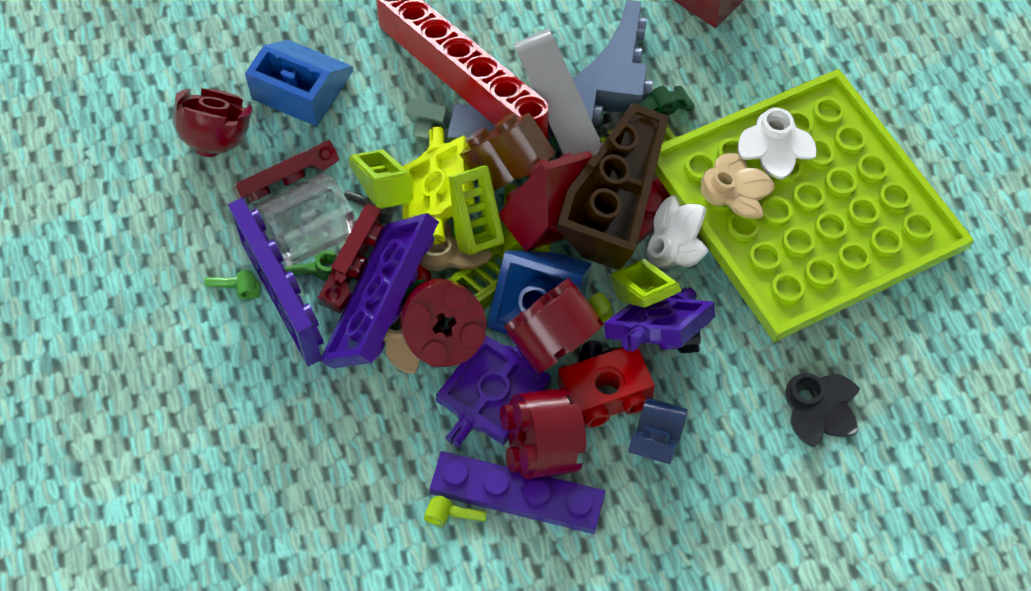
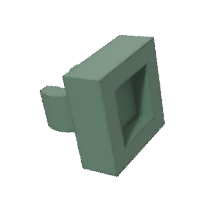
[406,99,452,143]

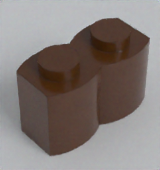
[459,113,556,191]

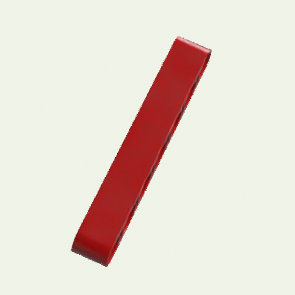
[376,0,548,140]

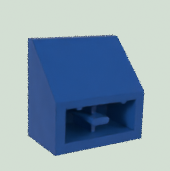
[245,40,354,127]

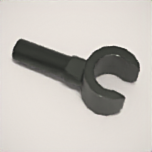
[598,112,625,135]
[344,190,394,224]

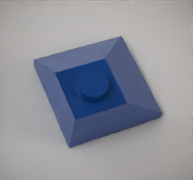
[487,250,592,334]

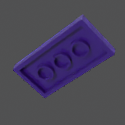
[228,197,324,367]
[319,213,439,369]

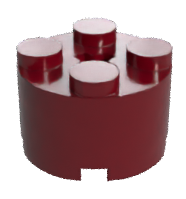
[503,277,604,374]
[399,278,486,367]
[500,387,586,479]

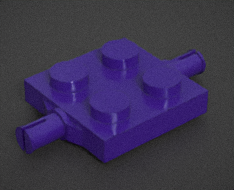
[604,287,715,352]
[435,335,551,448]

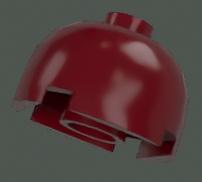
[173,88,252,157]

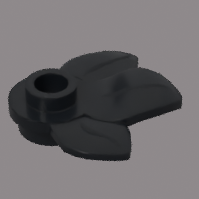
[785,373,860,447]

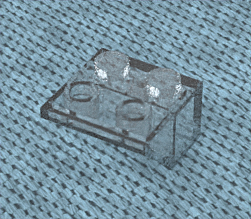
[252,172,356,267]

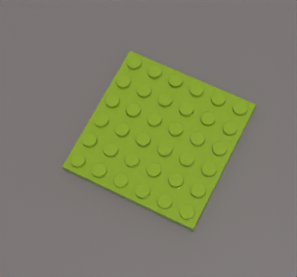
[655,68,974,342]

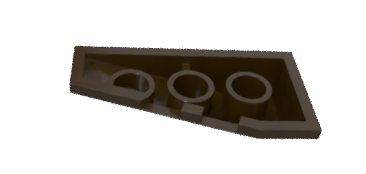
[556,103,669,270]

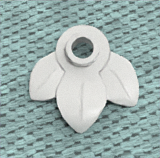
[738,108,816,179]
[647,195,708,269]

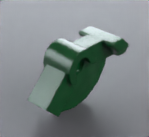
[637,86,695,116]

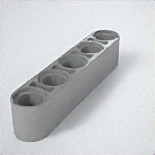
[513,28,602,155]

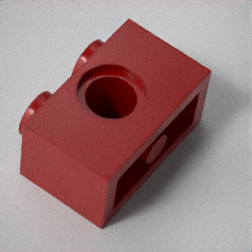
[558,348,655,428]

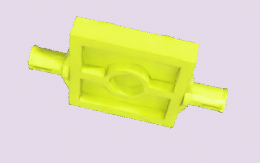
[402,127,474,245]

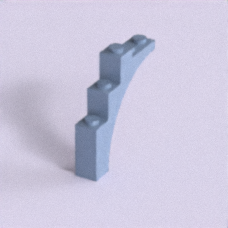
[447,0,653,145]

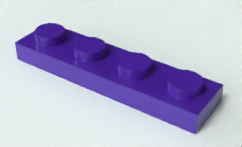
[429,451,605,534]

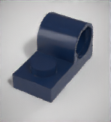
[628,397,688,464]

